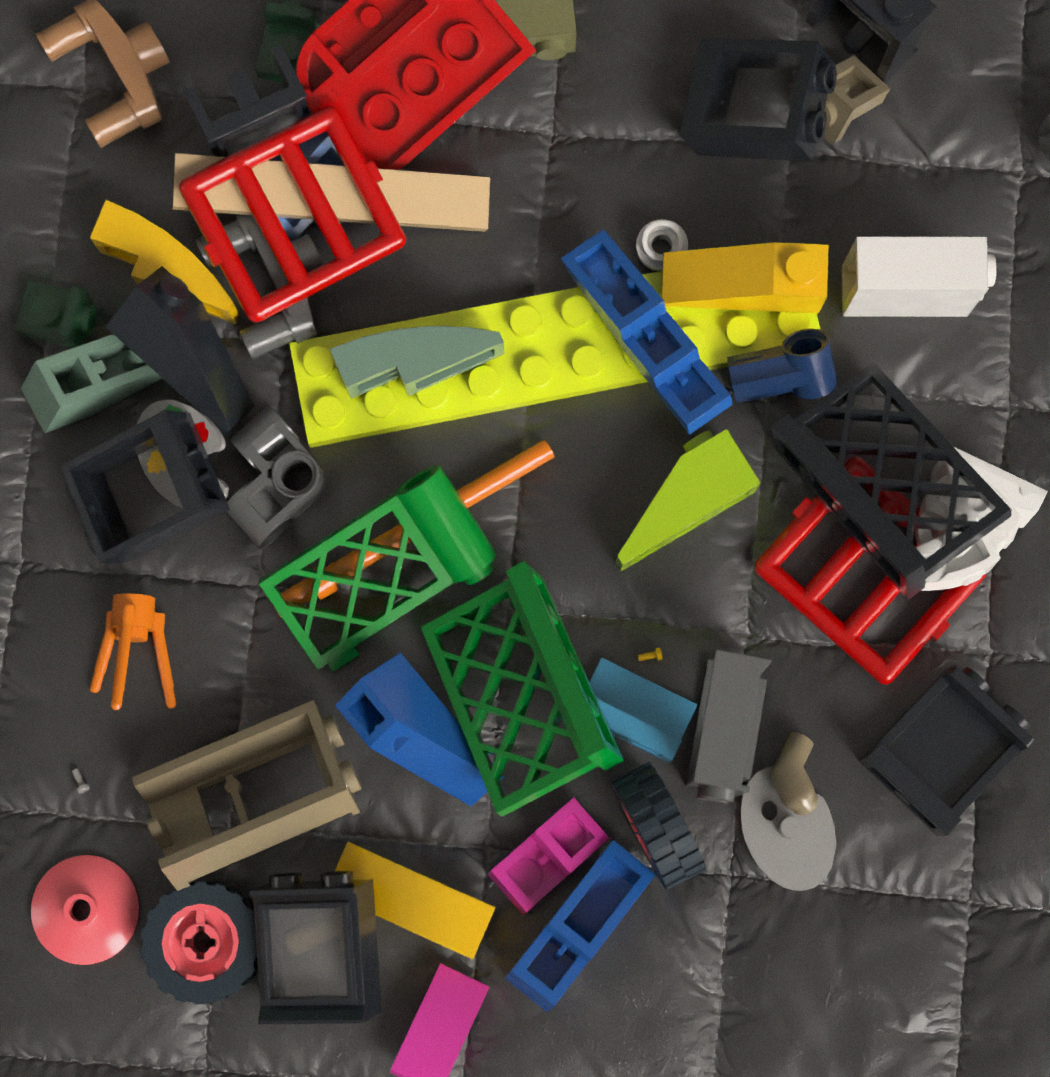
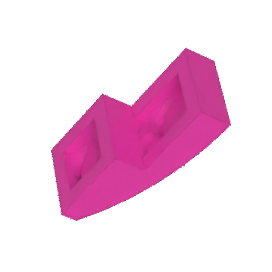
[488,798,609,915]
[390,963,489,1077]

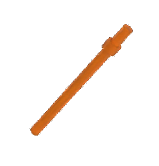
[275,440,554,617]

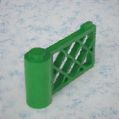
[258,464,497,672]

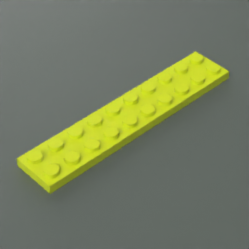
[289,271,820,448]

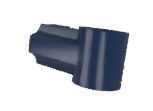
[727,329,837,403]

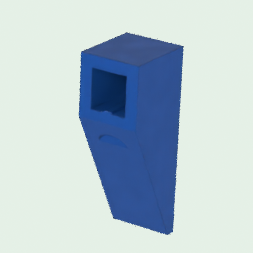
[335,652,504,806]

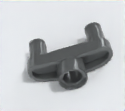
[195,214,324,360]

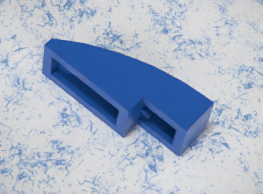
[505,840,656,1012]

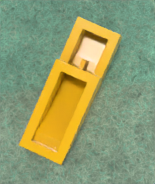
[90,200,240,324]
[335,842,496,959]

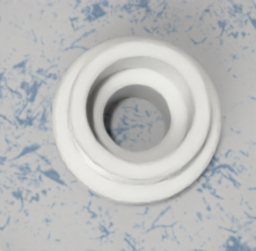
[636,219,688,271]

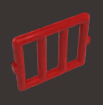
[179,106,406,322]
[754,456,986,684]

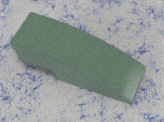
[330,326,504,399]

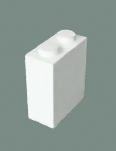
[842,237,996,317]

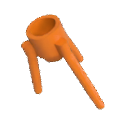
[90,593,176,710]

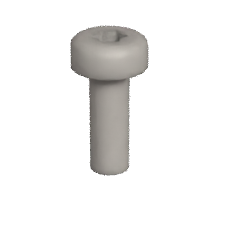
[72,768,90,794]

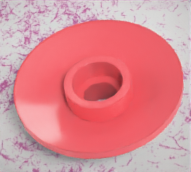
[31,855,140,965]

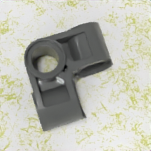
[226,404,326,549]

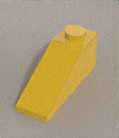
[661,242,828,313]

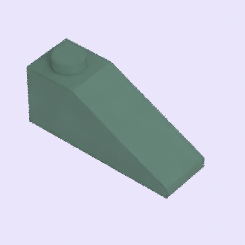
[21,334,163,433]

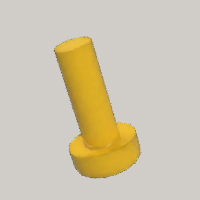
[638,647,663,661]

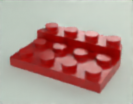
[296,0,537,170]

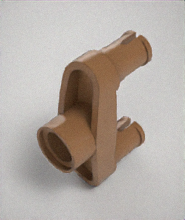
[35,0,170,148]

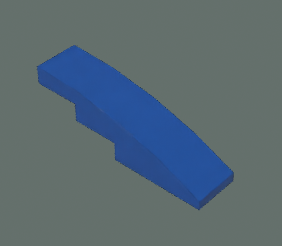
[561,229,733,435]

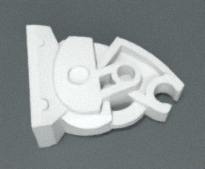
[915,447,1048,591]

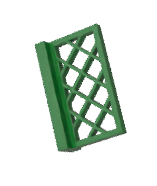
[421,561,624,817]

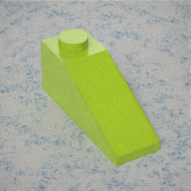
[615,429,760,572]

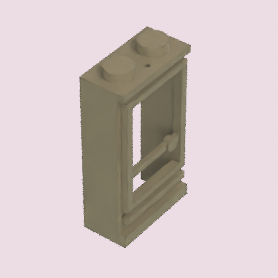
[132,700,362,891]

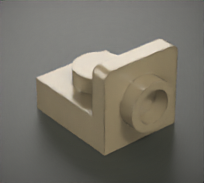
[824,56,891,144]

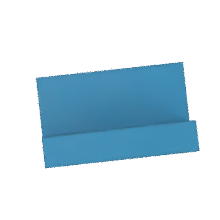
[590,658,697,763]

